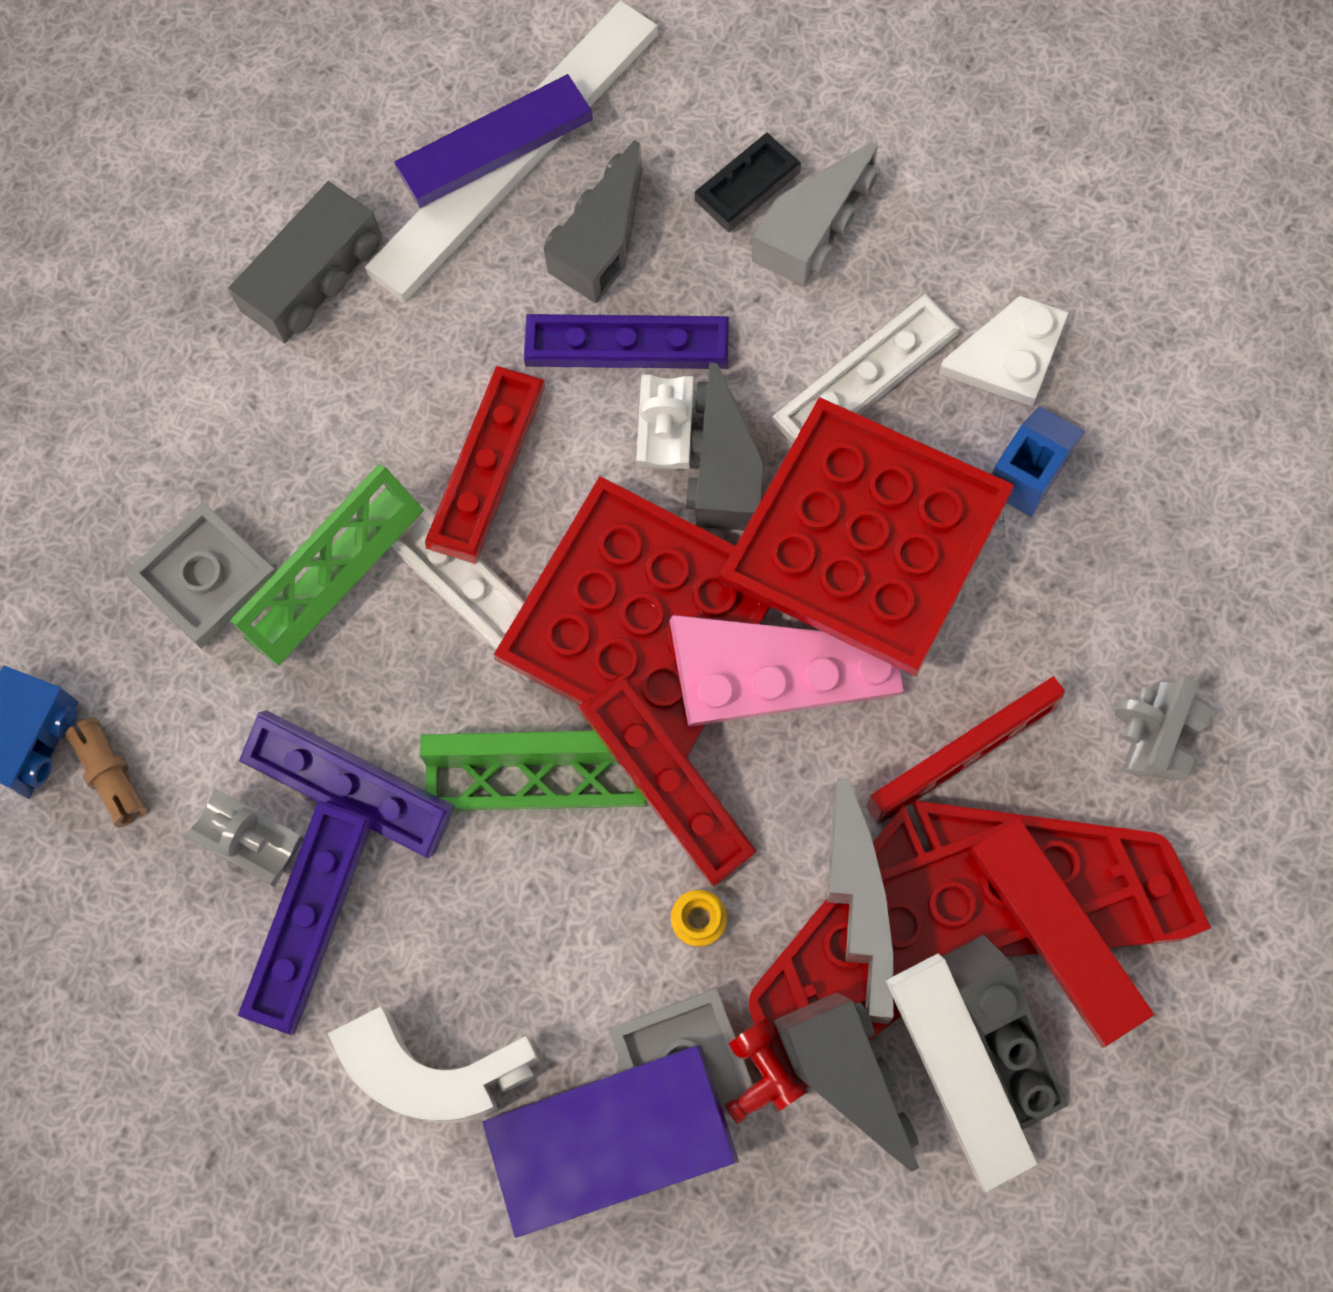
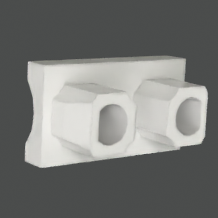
[636,375,694,471]

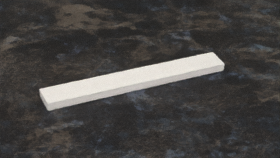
[365,0,658,303]

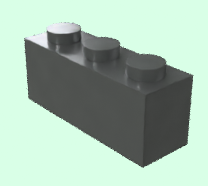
[228,181,382,344]

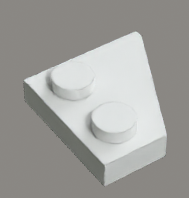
[939,296,1069,407]

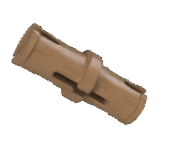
[65,718,148,828]

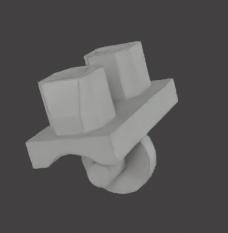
[1115,675,1214,781]
[186,789,304,887]

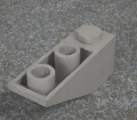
[752,142,880,287]

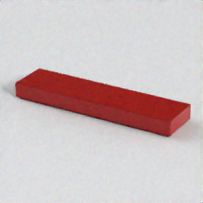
[425,365,545,564]
[577,674,757,886]
[866,676,1065,824]
[969,818,1155,1048]

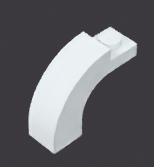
[328,1006,541,1123]

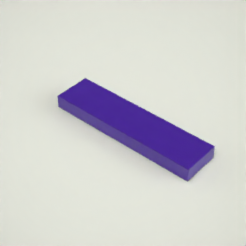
[394,74,593,208]
[524,314,729,369]
[239,710,455,858]
[238,800,374,1035]

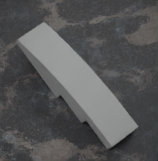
[826,778,893,1024]

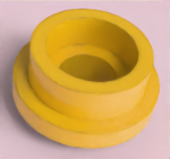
[671,890,727,947]

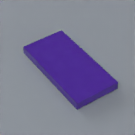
[482,1045,739,1238]

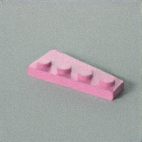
[669,615,904,727]

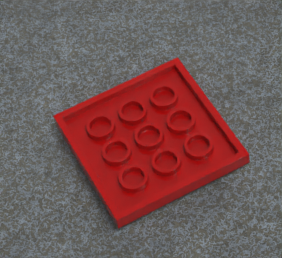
[719,397,1014,677]
[493,476,770,758]

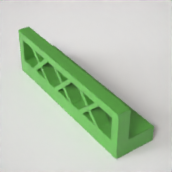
[230,464,424,666]
[420,731,646,811]

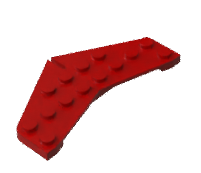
[748,800,1211,1089]

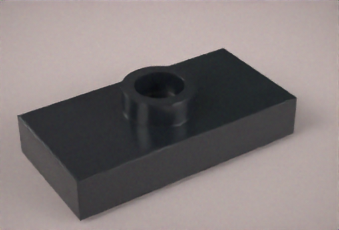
[695,132,801,233]

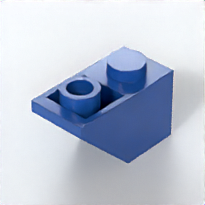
[992,406,1085,517]
[0,665,79,799]

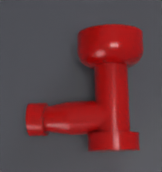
[724,1018,808,1125]

